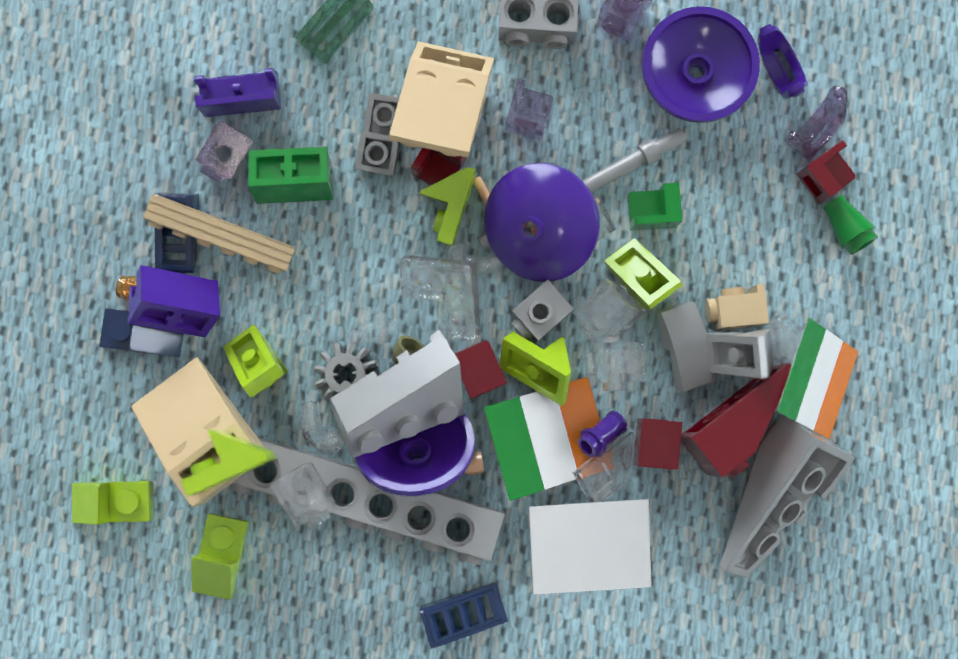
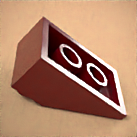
[681,362,792,479]

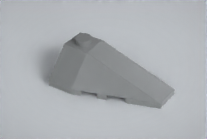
[720,414,855,578]

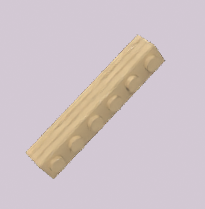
[143,194,295,274]

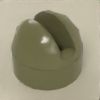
[391,335,425,365]

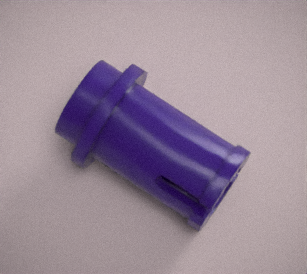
[578,411,628,458]

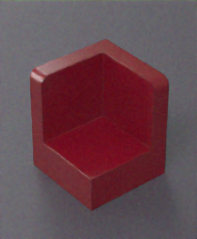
[796,140,856,204]
[411,148,467,186]
[454,340,507,400]
[633,418,683,470]

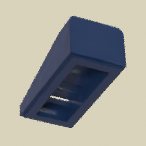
[155,192,199,273]
[420,582,508,649]

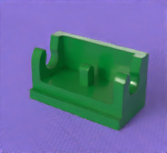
[248,146,333,204]

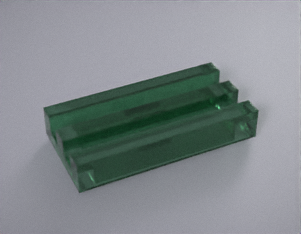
[294,0,374,64]

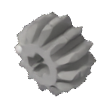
[313,341,380,402]

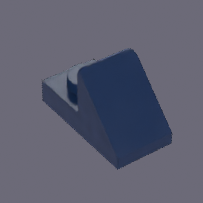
[99,308,184,357]

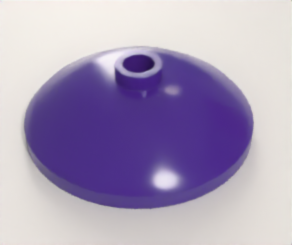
[642,6,760,123]
[484,163,600,282]
[355,413,475,496]

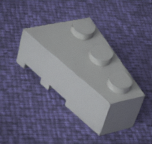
[330,330,464,458]

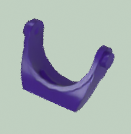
[757,24,808,99]

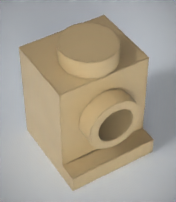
[705,284,769,331]

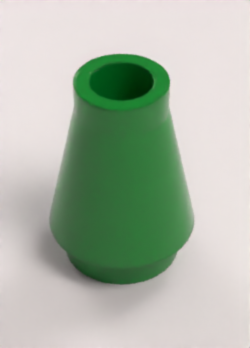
[823,195,878,255]

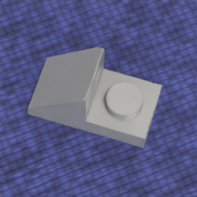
[707,329,774,379]

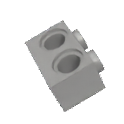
[498,0,579,49]

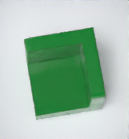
[627,182,683,231]

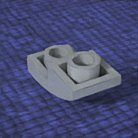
[355,92,401,176]
[657,301,717,392]

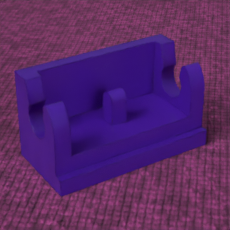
[194,68,281,117]
[128,265,220,338]

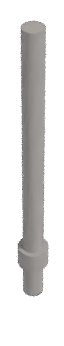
[477,128,687,251]

